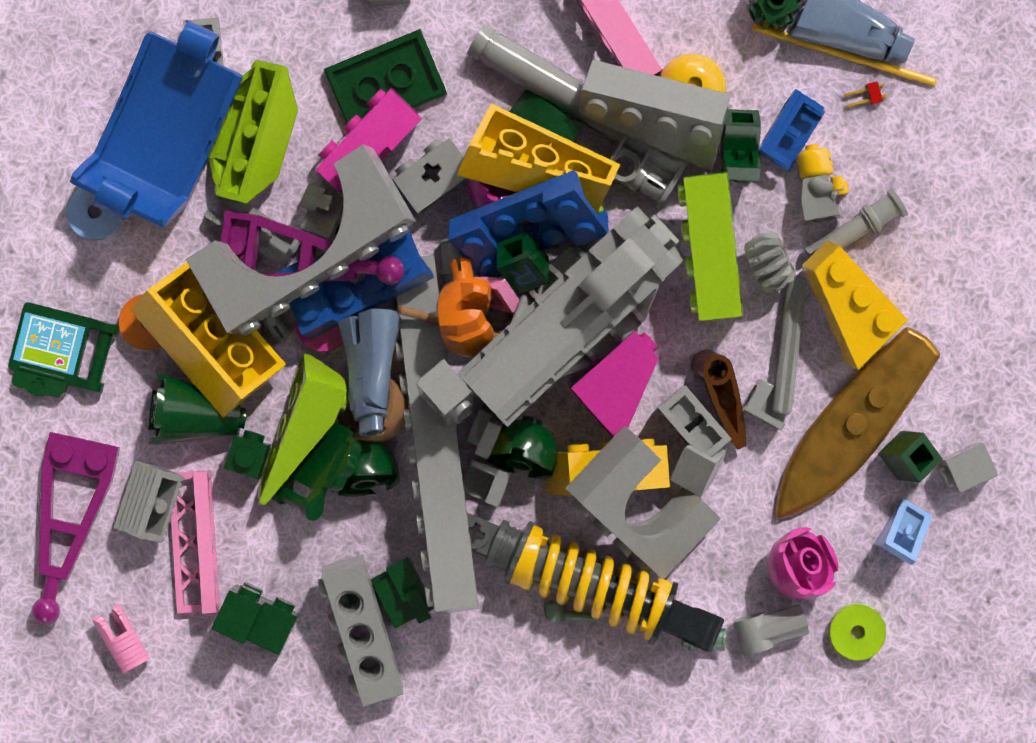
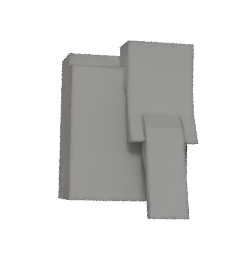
[299,183,344,242]

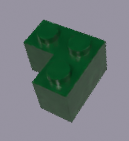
[211,582,300,655]

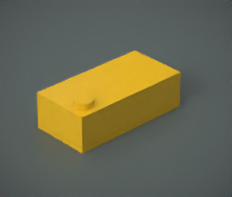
[130,262,286,417]

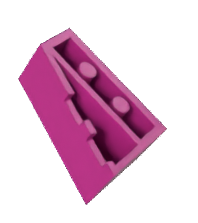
[316,88,422,195]

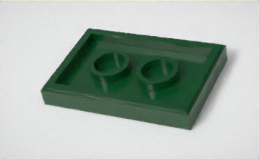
[324,29,448,124]

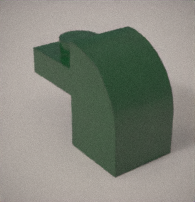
[721,109,761,183]

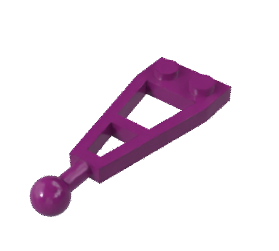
[220,210,404,285]
[31,432,120,625]

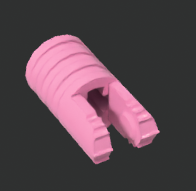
[92,604,150,674]

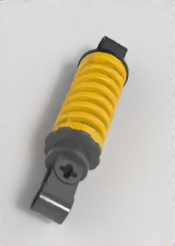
[467,513,725,653]

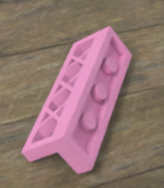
[576,0,662,75]
[171,470,220,614]

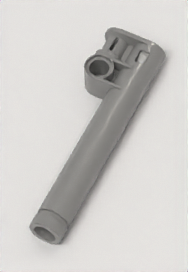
[467,24,688,209]

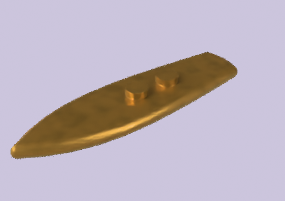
[775,327,940,519]

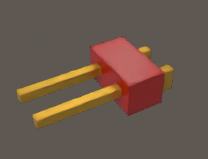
[843,81,888,108]

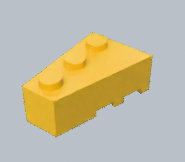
[802,241,908,370]
[546,439,670,496]

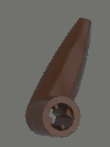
[691,349,747,450]

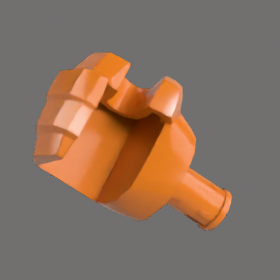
[436,257,495,357]

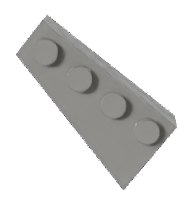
[579,60,731,172]

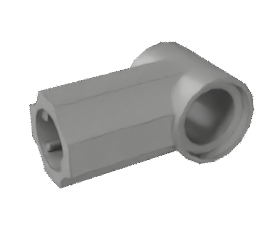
[734,604,809,656]

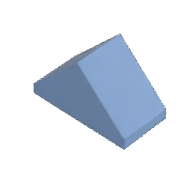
[874,498,932,565]

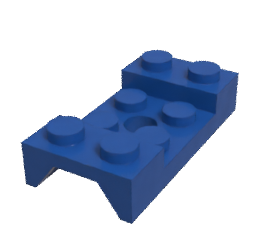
[449,170,609,278]
[277,226,434,339]

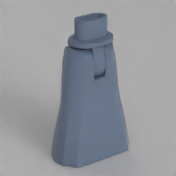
[789,0,915,64]
[338,309,401,437]

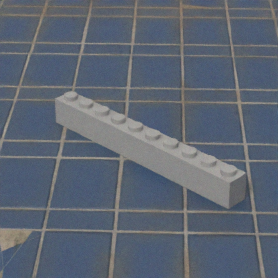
[391,255,479,615]

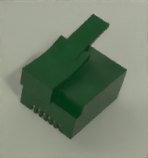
[371,557,434,629]

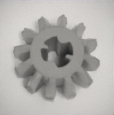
[744,231,796,293]

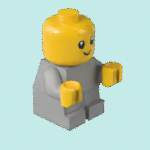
[796,144,849,224]

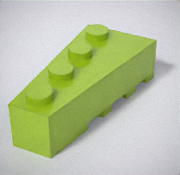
[678,172,744,321]

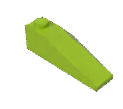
[258,353,349,505]

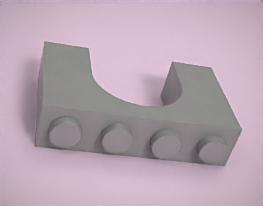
[565,425,721,579]

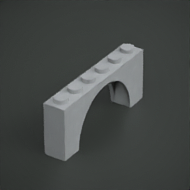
[186,144,416,336]

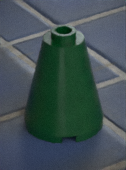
[148,374,246,445]

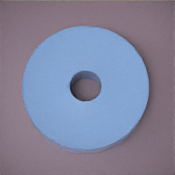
[66,188,123,240]

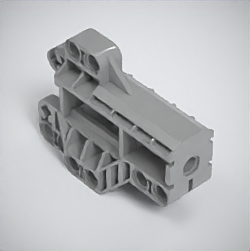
[457,206,686,427]

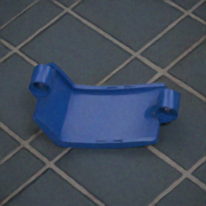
[70,20,243,227]

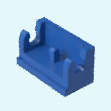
[759,89,825,172]

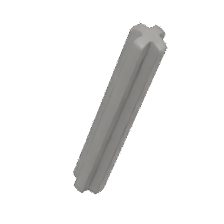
[772,276,807,415]

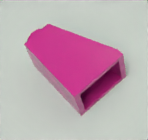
[570,331,659,438]

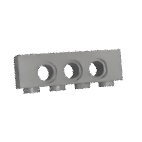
[317,554,404,706]

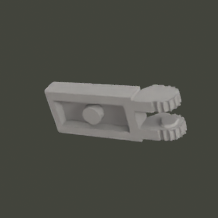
[204,196,302,267]

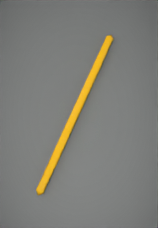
[752,23,937,86]

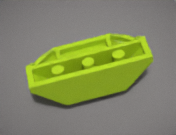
[209,60,298,204]

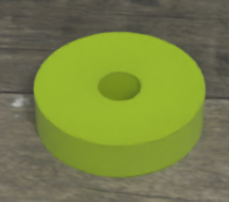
[828,603,886,661]

